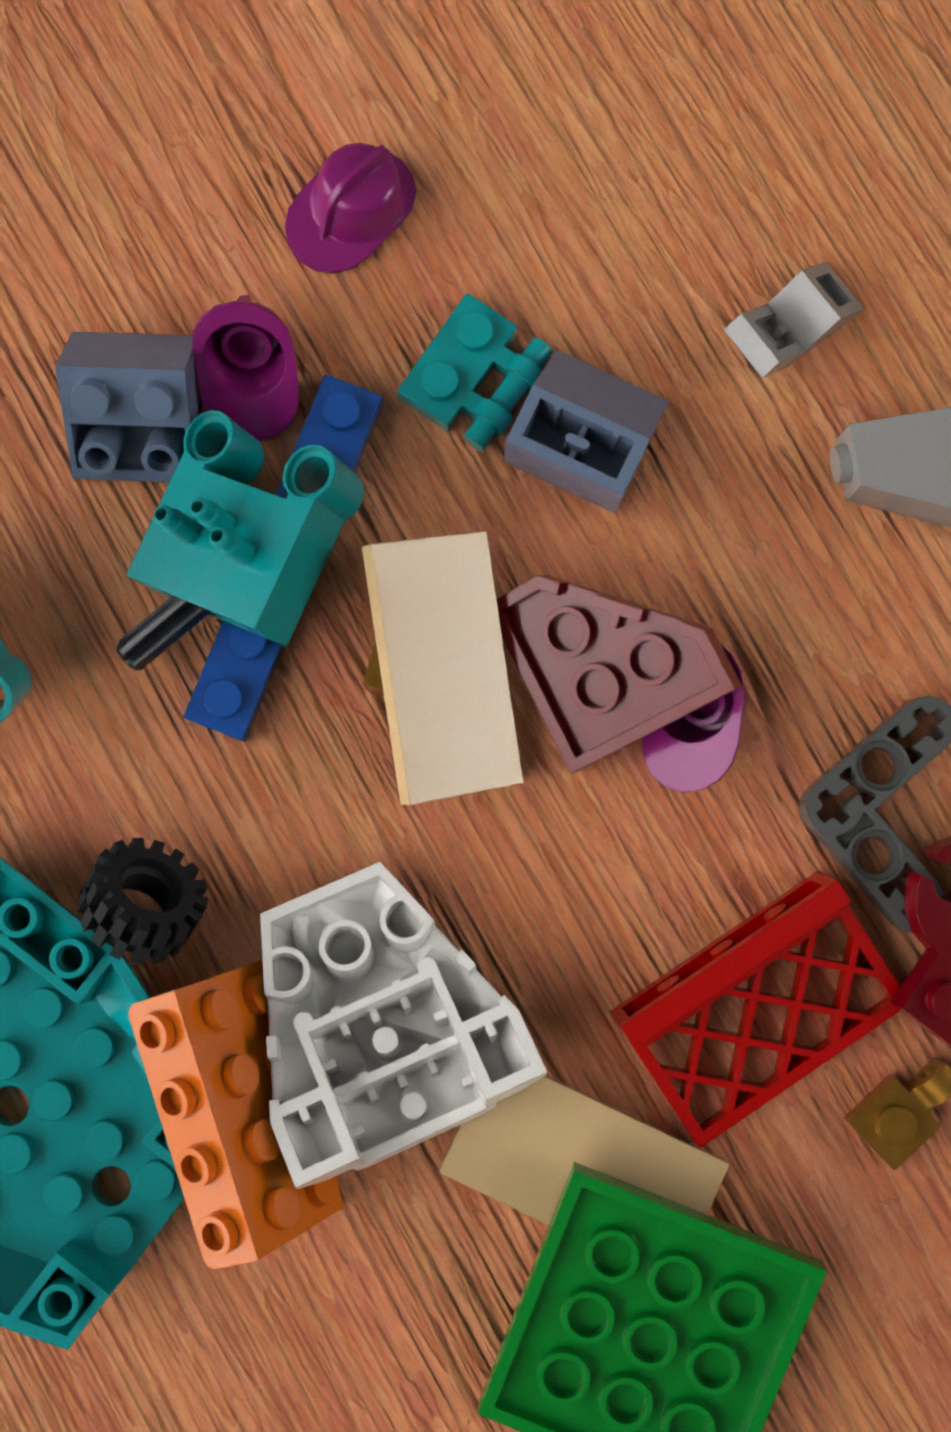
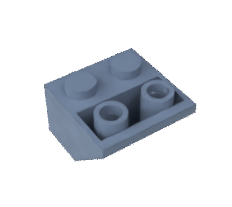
[55,331,202,482]
[504,350,669,514]

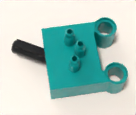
[116,410,364,671]

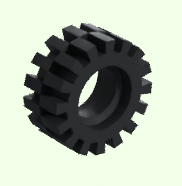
[77,838,208,965]

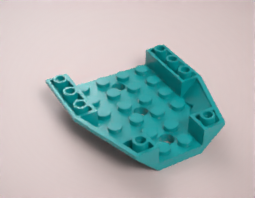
[0,857,184,1350]

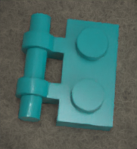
[397,293,553,452]

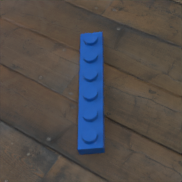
[183,374,384,743]

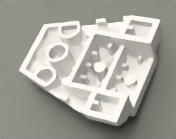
[260,862,547,1189]

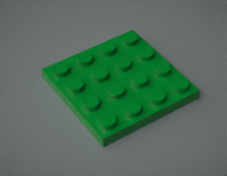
[477,1162,827,1432]

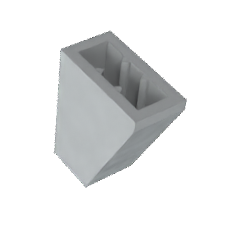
[830,407,951,527]

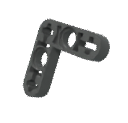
[799,696,951,933]

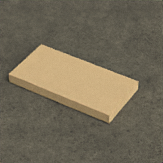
[362,531,523,805]
[439,1075,730,1225]

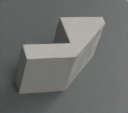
[724,262,864,378]

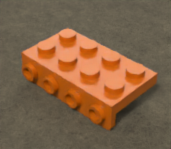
[128,960,345,1269]

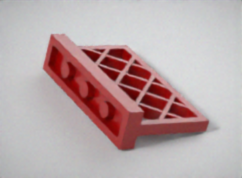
[609,871,901,1149]

